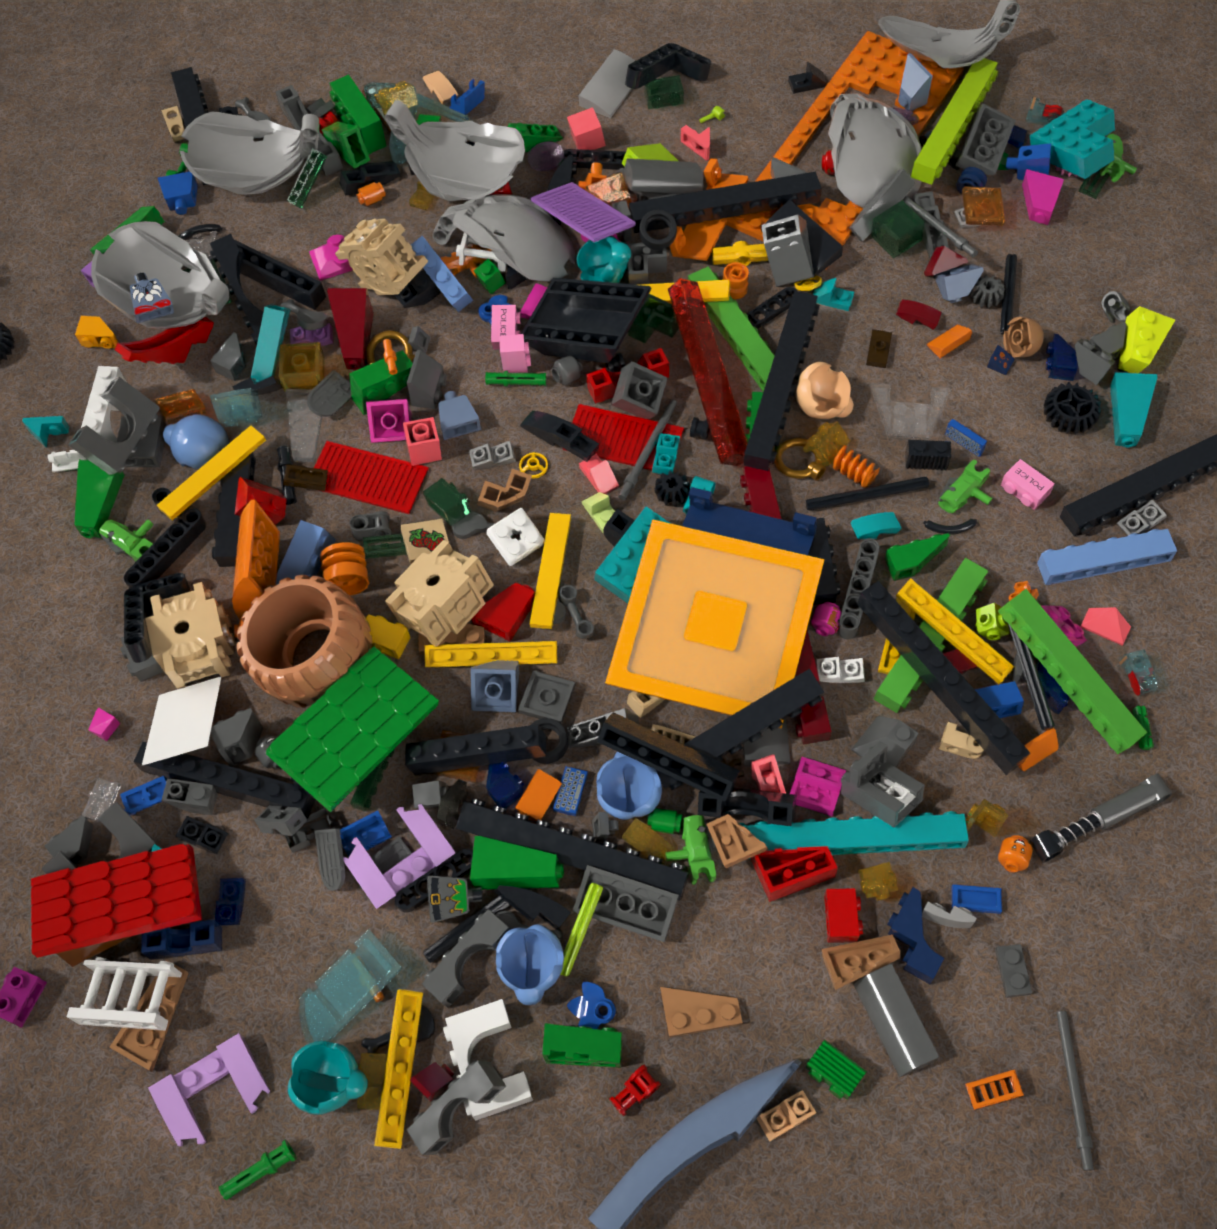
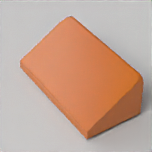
[927,324,972,358]
[1019,727,1059,771]
[515,769,562,821]

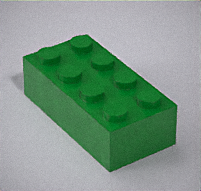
[329,75,387,155]

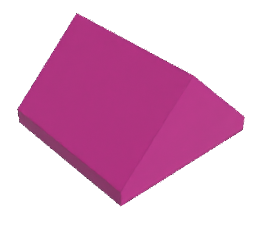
[366,399,412,443]

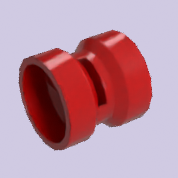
[319,111,339,136]

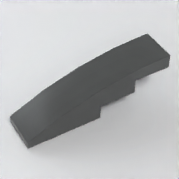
[849,169,915,241]
[912,191,949,259]

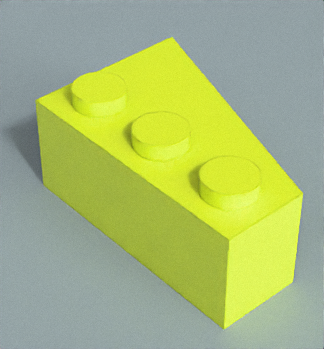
[1118,306,1175,373]

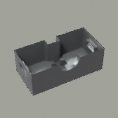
[254,805,307,836]
[285,808,334,853]

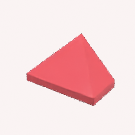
[1080,607,1131,646]

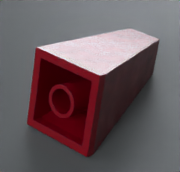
[327,288,374,371]

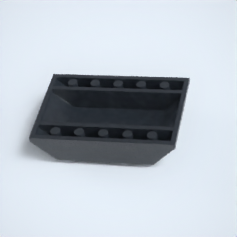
[521,277,652,363]

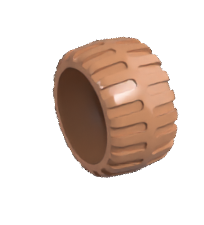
[236,575,372,708]

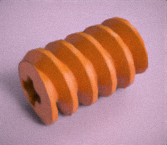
[833,445,880,488]

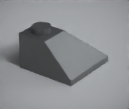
[851,716,919,768]

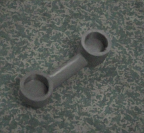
[559,585,594,639]

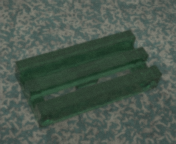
[1079,170,1110,199]
[363,534,407,559]

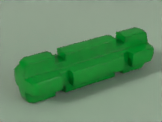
[1132,706,1154,750]

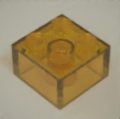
[279,342,325,392]

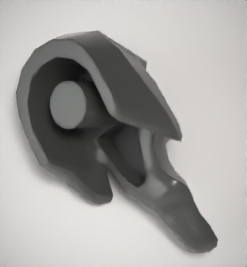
[1102,291,1130,323]

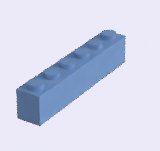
[1037,529,1177,585]

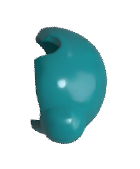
[576,236,631,283]
[288,1041,368,1115]

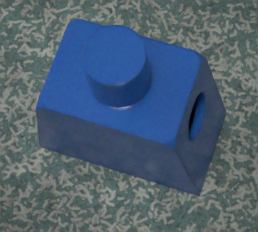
[1006,144,1051,180]
[158,172,198,215]

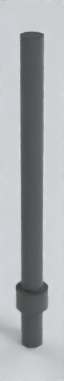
[901,196,978,257]
[618,400,678,500]
[1056,1011,1094,1171]

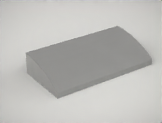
[579,49,635,118]

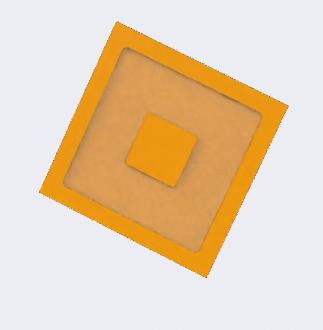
[605,520,824,729]

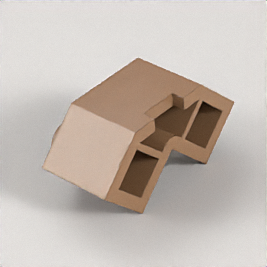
[477,469,532,512]

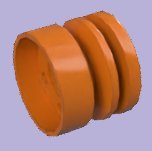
[320,542,369,595]

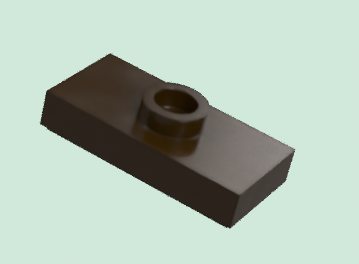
[866,329,892,368]
[283,464,328,491]

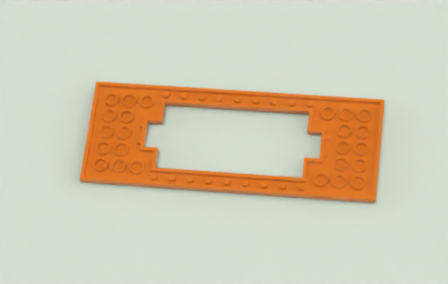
[726,31,964,269]

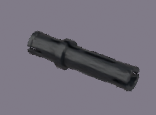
[277,446,297,505]

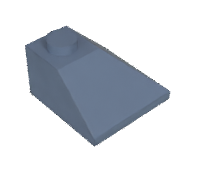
[898,53,933,112]
[934,264,983,303]
[471,660,519,712]

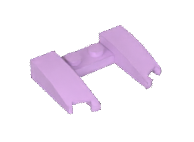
[343,804,455,909]
[148,1033,270,1146]

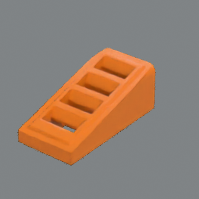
[965,1069,1024,1110]

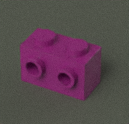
[0,967,47,1028]

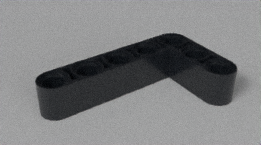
[625,43,711,89]
[123,488,206,588]
[124,573,192,663]

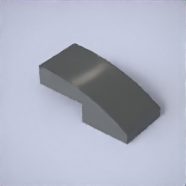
[306,98,335,117]

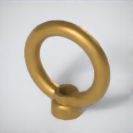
[366,330,415,365]
[774,438,826,481]

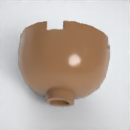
[1003,317,1044,358]

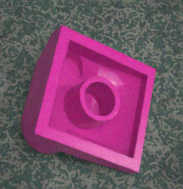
[309,235,353,281]

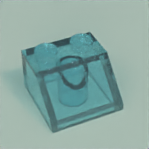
[210,388,263,427]

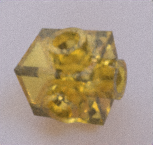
[858,862,898,901]

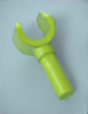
[699,106,725,123]

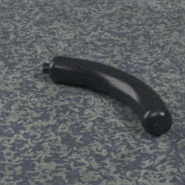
[178,224,223,240]
[923,519,977,534]

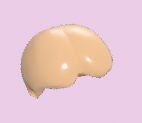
[796,362,854,419]

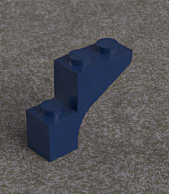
[887,887,944,985]

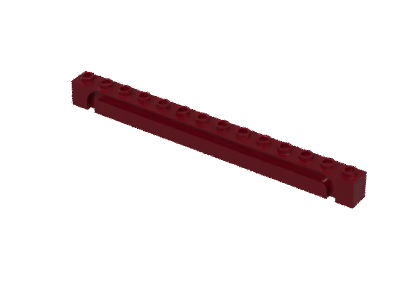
[740,466,832,745]

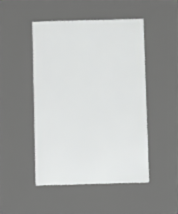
[142,677,221,765]

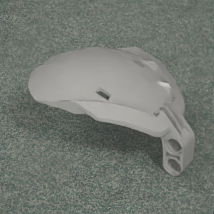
[878,0,1020,69]
[828,93,922,211]
[385,100,525,201]
[180,111,319,195]
[432,194,576,281]
[91,221,229,328]

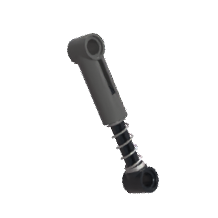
[1029,773,1173,863]

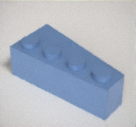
[276,520,336,585]

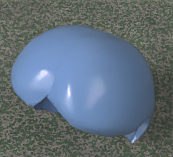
[163,414,229,469]
[596,752,662,820]
[496,924,564,1006]

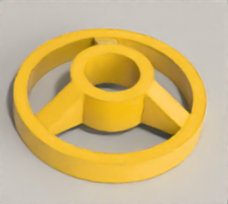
[794,276,822,291]
[519,452,548,479]

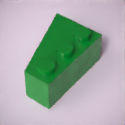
[349,350,413,415]
[542,1023,622,1068]

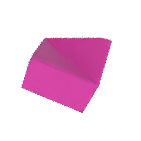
[88,708,120,741]

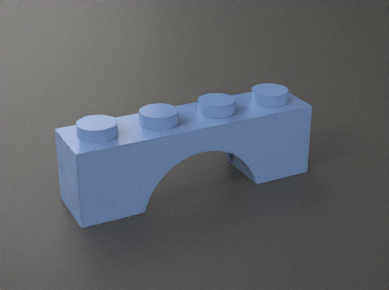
[411,236,473,312]

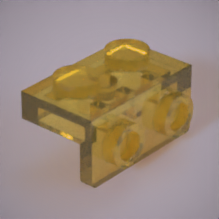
[374,81,418,115]
[803,421,850,466]
[965,799,1009,837]

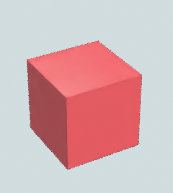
[567,107,606,150]
[403,417,442,466]

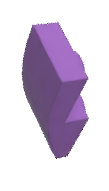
[290,323,333,348]

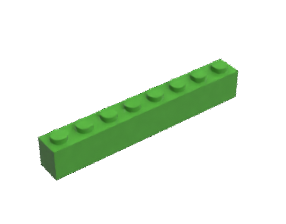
[688,266,775,392]
[874,558,988,713]
[998,589,1147,754]

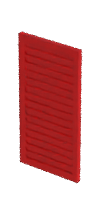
[563,404,685,470]
[314,441,429,514]

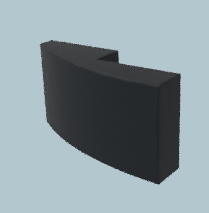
[175,816,228,854]

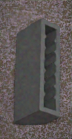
[623,158,703,194]
[854,963,939,1077]

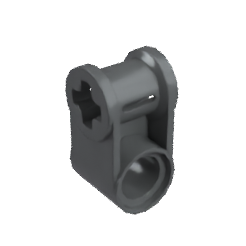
[349,511,392,541]

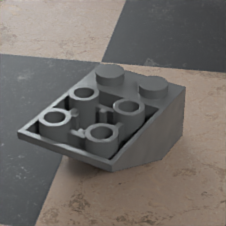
[761,215,814,287]

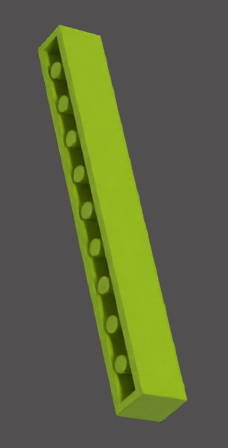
[911,58,999,185]

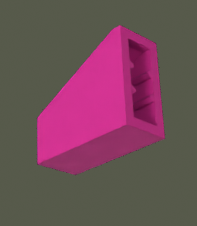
[1022,169,1064,225]

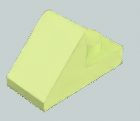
[582,492,615,534]

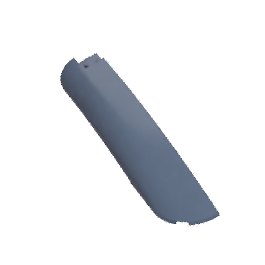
[588,1059,802,1229]

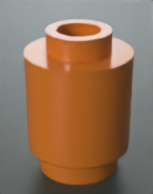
[356,182,386,207]

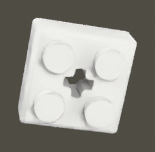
[487,508,545,566]

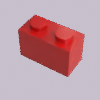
[824,888,863,943]

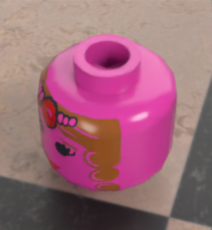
[811,602,842,636]

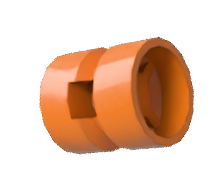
[723,262,749,299]

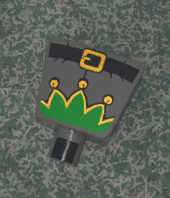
[427,876,482,923]

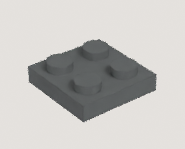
[518,671,576,724]

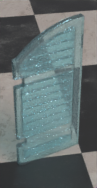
[298,929,403,1044]

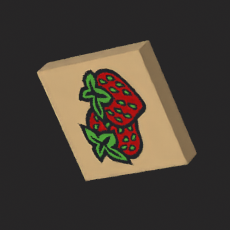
[401,519,449,564]

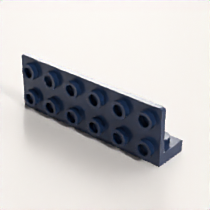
[682,487,817,556]

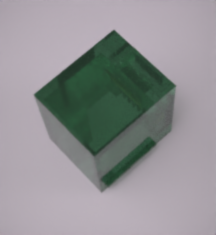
[871,200,925,258]

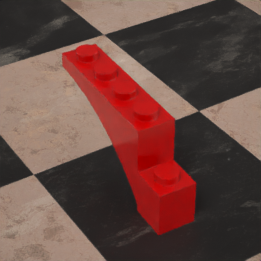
[115,316,214,365]

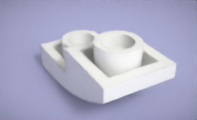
[817,657,865,683]

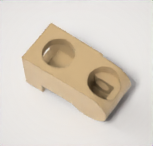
[161,106,185,142]
[939,722,984,759]

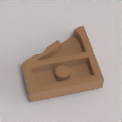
[707,814,768,868]

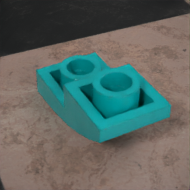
[652,433,680,475]
[850,512,901,539]

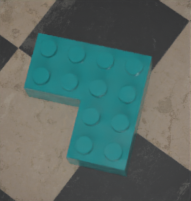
[1030,99,1115,179]
[594,506,671,604]

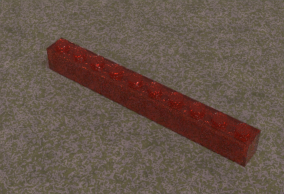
[668,278,748,466]

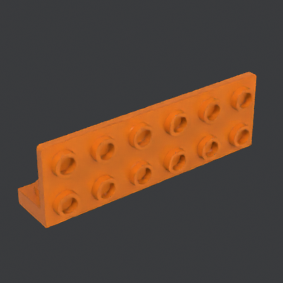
[669,158,749,261]

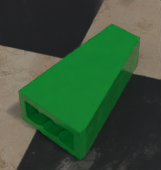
[322,121,370,169]
[90,206,165,255]
[74,459,125,539]
[470,836,564,889]

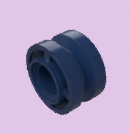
[956,167,987,198]

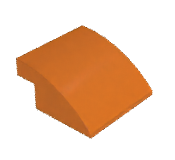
[232,500,280,619]

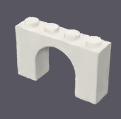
[81,366,126,442]
[443,999,533,1121]

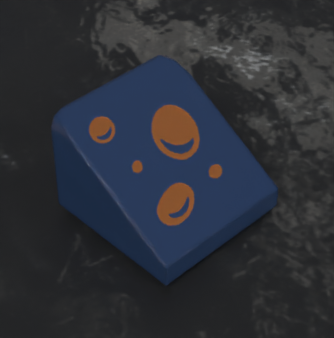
[987,345,1015,375]

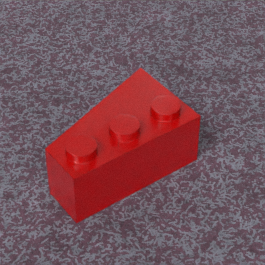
[751,846,838,902]

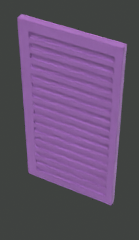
[531,182,636,242]

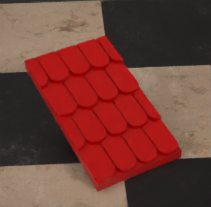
[31,844,202,967]

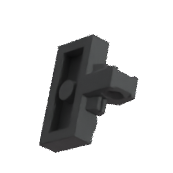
[612,200,632,242]

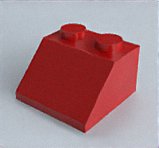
[235,477,287,525]

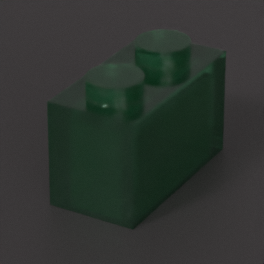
[644,75,684,110]
[422,478,471,526]

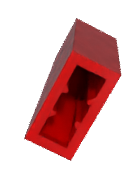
[472,583,535,642]

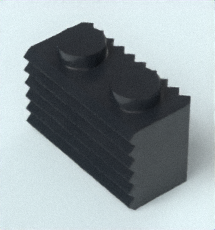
[905,439,951,471]

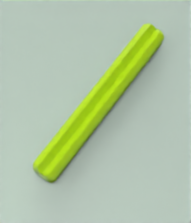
[560,883,603,976]

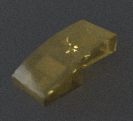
[409,181,435,210]
[622,818,674,863]
[357,1053,387,1110]

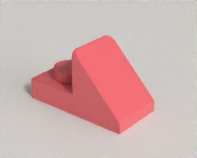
[681,125,710,161]
[579,454,619,494]
[752,754,786,794]

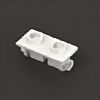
[48,450,89,472]

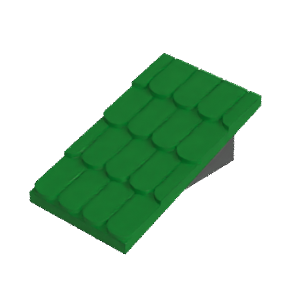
[266,647,439,812]

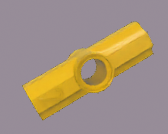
[712,241,769,266]

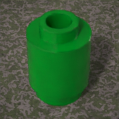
[647,808,682,834]

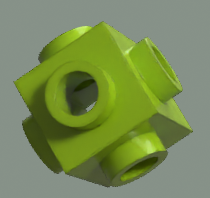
[976,603,1009,641]

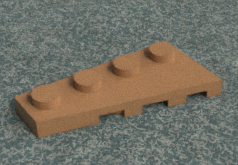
[109,960,189,1072]

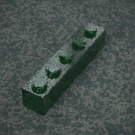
[287,148,327,209]
[350,750,394,812]

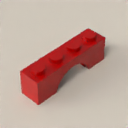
[586,348,669,404]

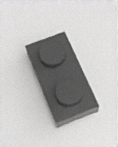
[995,944,1032,998]

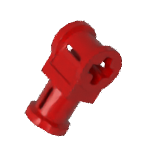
[609,1064,662,1117]

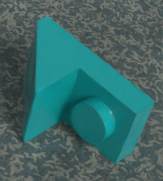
[813,278,854,311]
[22,416,70,447]

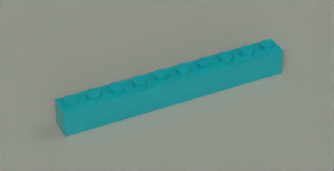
[739,811,969,860]

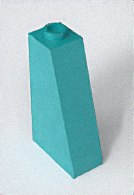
[251,304,291,383]
[1110,372,1158,448]

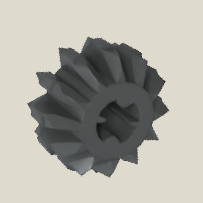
[970,275,1005,309]

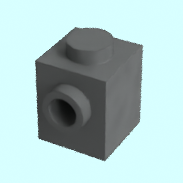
[412,780,450,810]

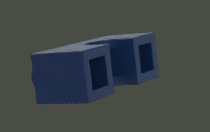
[141,920,222,960]

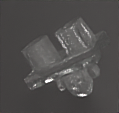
[82,778,121,822]

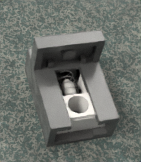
[841,741,925,828]

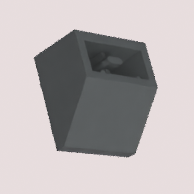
[210,708,263,767]

